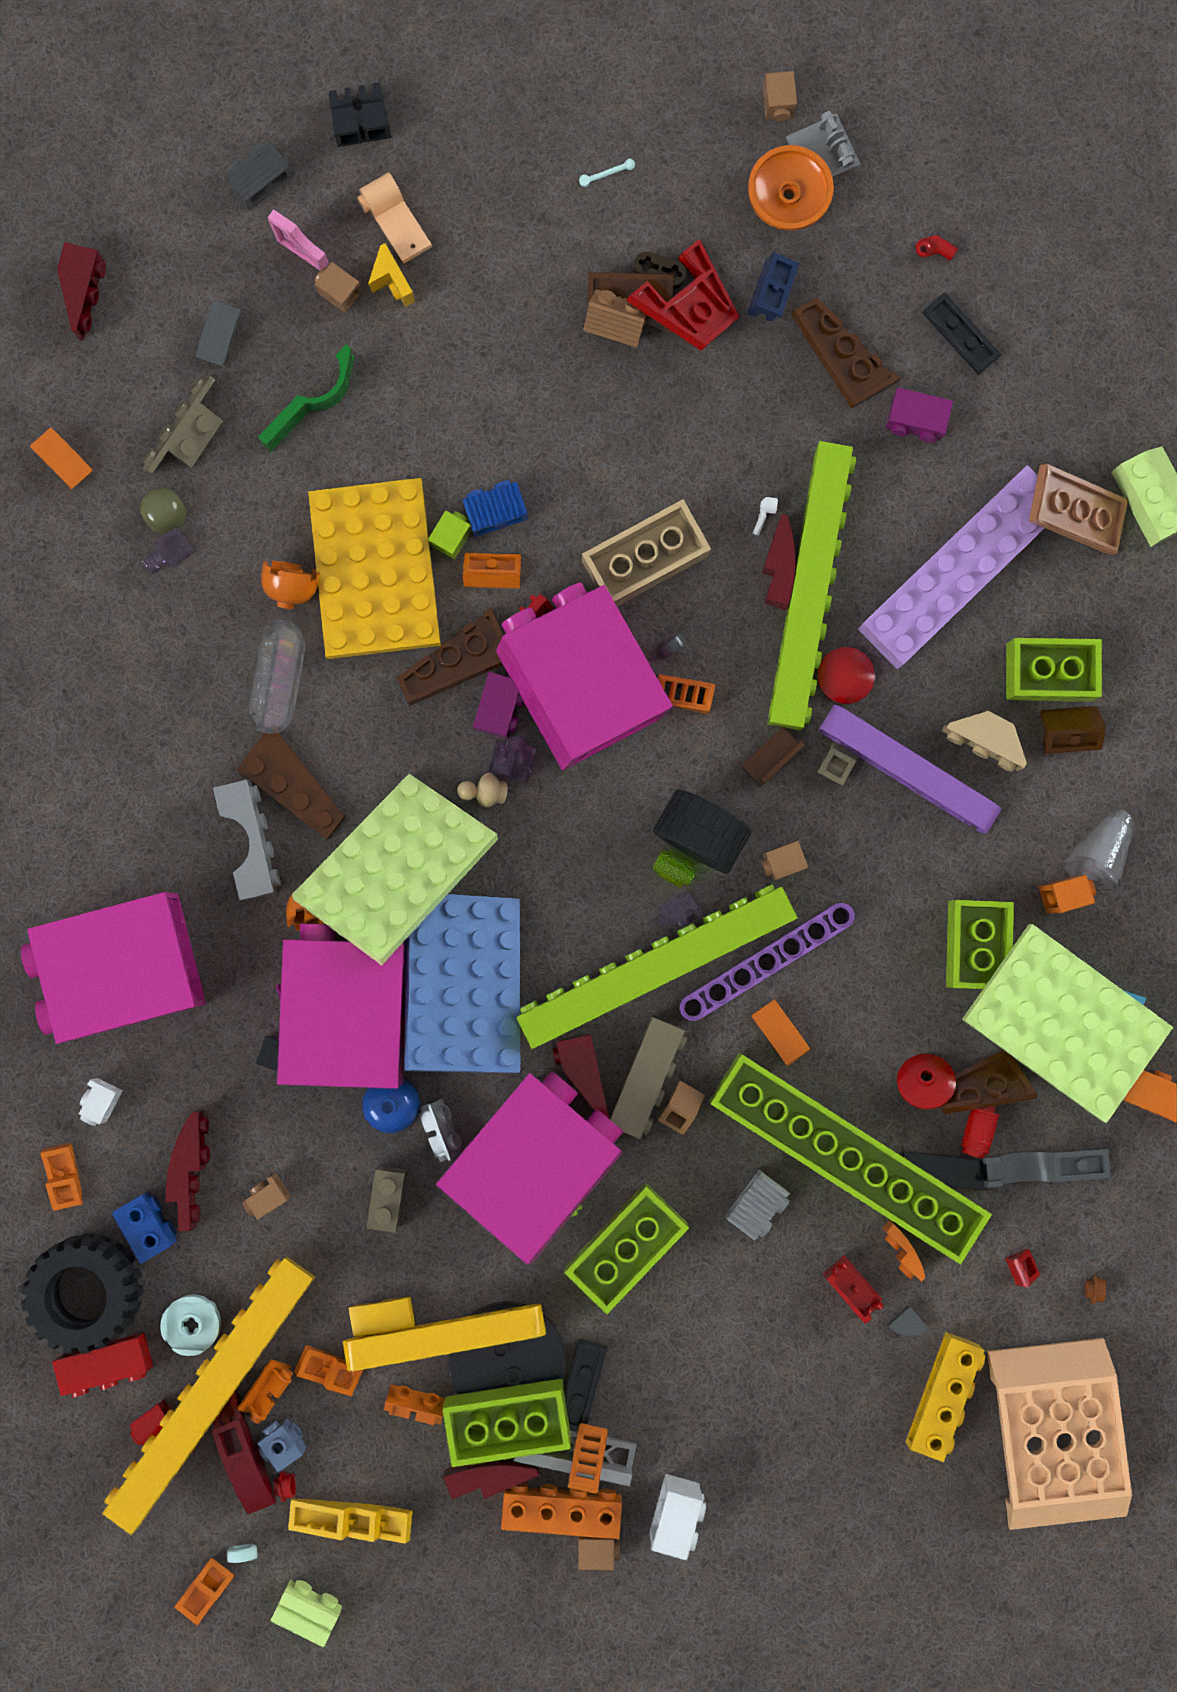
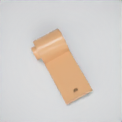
[357,172,432,264]

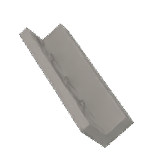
[514,1430,637,1486]

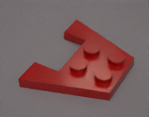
[626,239,740,351]

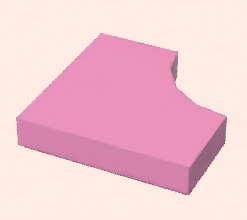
[268,209,329,270]

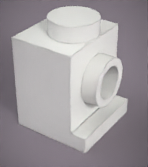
[79,1078,123,1126]

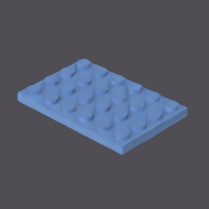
[404,894,520,1073]

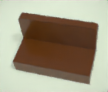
[1040,706,1106,754]
[741,727,805,787]

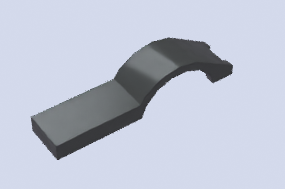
[983,1148,1111,1188]

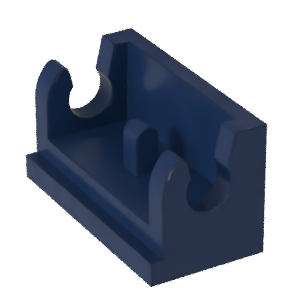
[747,252,800,321]

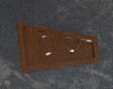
[588,271,674,334]
[940,1050,1037,1114]

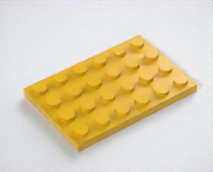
[308,478,441,659]

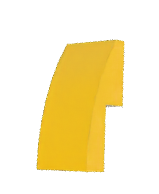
[349,1296,415,1337]

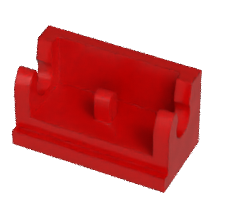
[823,1255,884,1325]

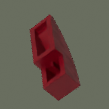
[762,514,795,610]
[443,1458,540,1500]

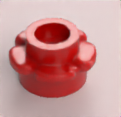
[273,1471,296,1502]

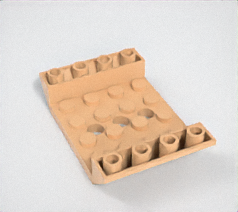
[987,1338,1132,1530]

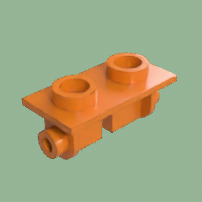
[237,1359,293,1424]
[384,1384,445,1426]

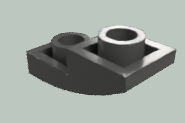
[195,299,242,366]

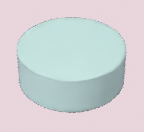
[227,1544,257,1563]

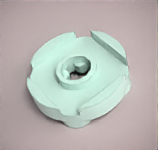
[160,1294,221,1356]

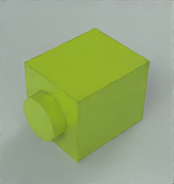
[428,510,472,560]

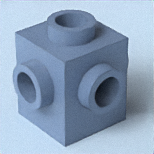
[258,1418,307,1472]

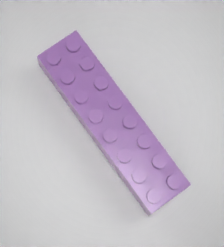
[858,465,1044,670]

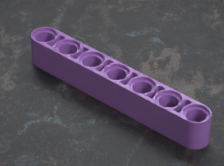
[819,705,1002,834]
[679,903,855,1021]

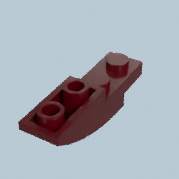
[166,1109,210,1231]
[211,1389,277,1515]

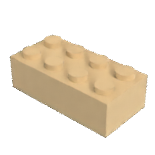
[582,499,711,606]

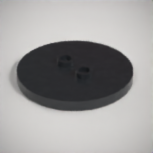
[449,1301,566,1395]

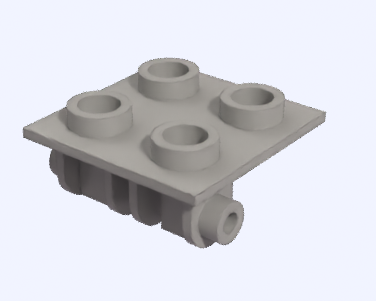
[786,111,860,177]

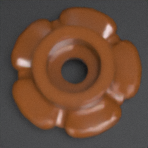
[1084,1275,1106,1304]

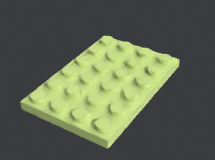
[292,774,498,965]
[962,924,1173,1123]

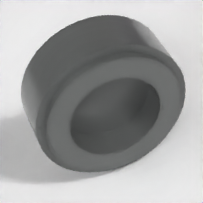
[658,633,686,658]

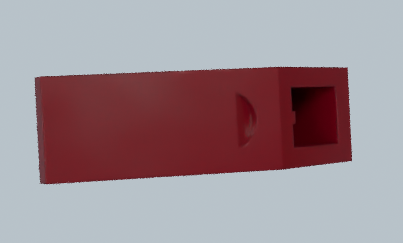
[57,242,106,341]

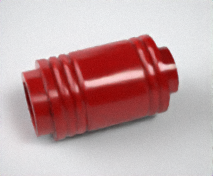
[961,1106,1000,1159]

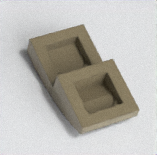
[817,741,858,786]

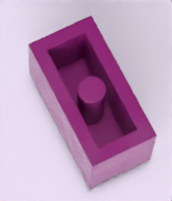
[885,387,953,443]
[473,672,524,739]

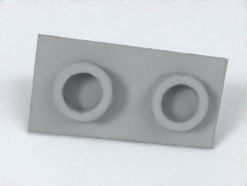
[419,1098,463,1162]

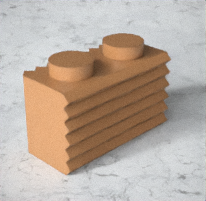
[583,289,647,348]

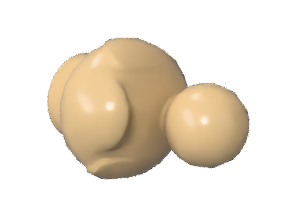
[457,772,508,808]

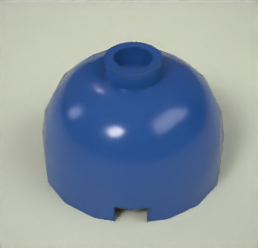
[362,1078,420,1134]

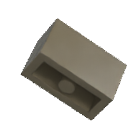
[366,1166,408,1233]

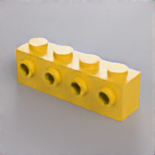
[906,1332,985,1463]

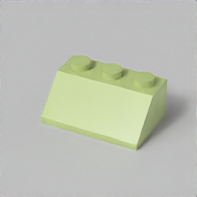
[1111,446,1177,547]

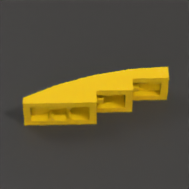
[288,1498,413,1544]

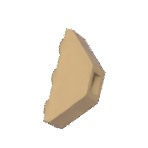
[942,711,1027,772]

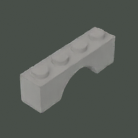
[213,780,281,901]

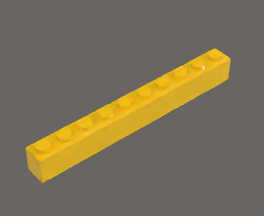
[102,1257,315,1535]

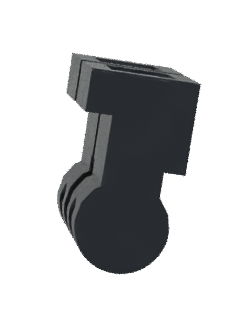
[329,82,392,147]

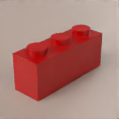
[52,1332,153,1398]

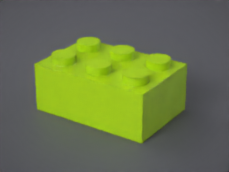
[1006,638,1102,702]
[946,900,1014,989]

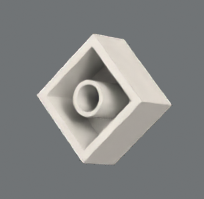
[650,1474,706,1560]

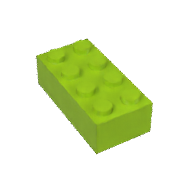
[564,1182,689,1314]
[442,1379,571,1467]

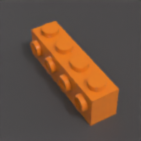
[501,1482,622,1539]

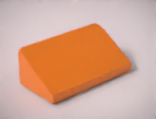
[463,553,521,588]

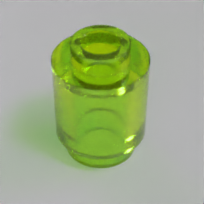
[651,850,696,889]

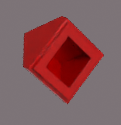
[1005,1248,1040,1288]

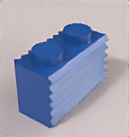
[463,480,528,537]

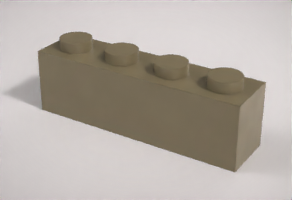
[609,1016,687,1139]

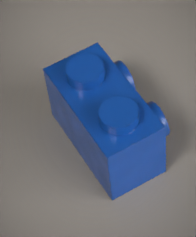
[112,1191,177,1264]

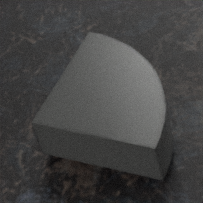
[887,1305,930,1336]

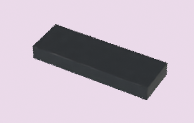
[922,292,1001,375]
[903,1151,988,1191]
[564,1338,607,1432]

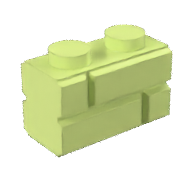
[270,1580,342,1648]

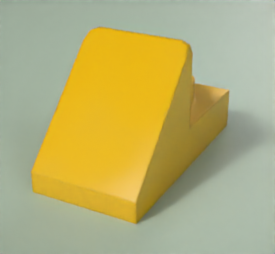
[369,243,415,307]

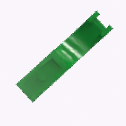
[258,344,355,452]

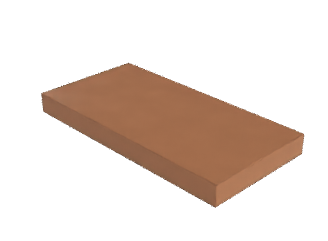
[1029,464,1128,555]

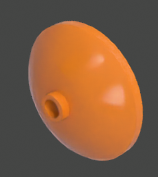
[748,145,834,231]

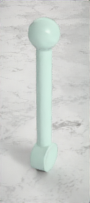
[579,159,635,187]

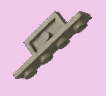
[142,376,223,474]

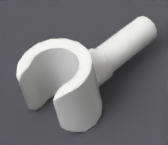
[752,497,778,536]

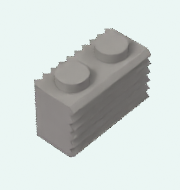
[725,1169,790,1240]

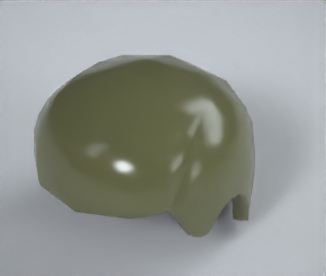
[139,487,187,535]

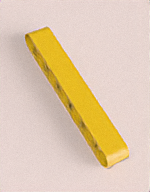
[343,1304,546,1372]

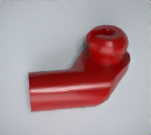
[915,235,958,261]

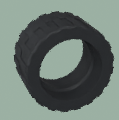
[653,789,752,874]

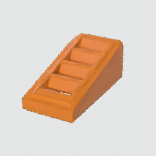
[658,674,716,714]
[568,1423,608,1494]

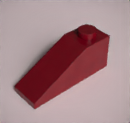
[552,1033,609,1118]

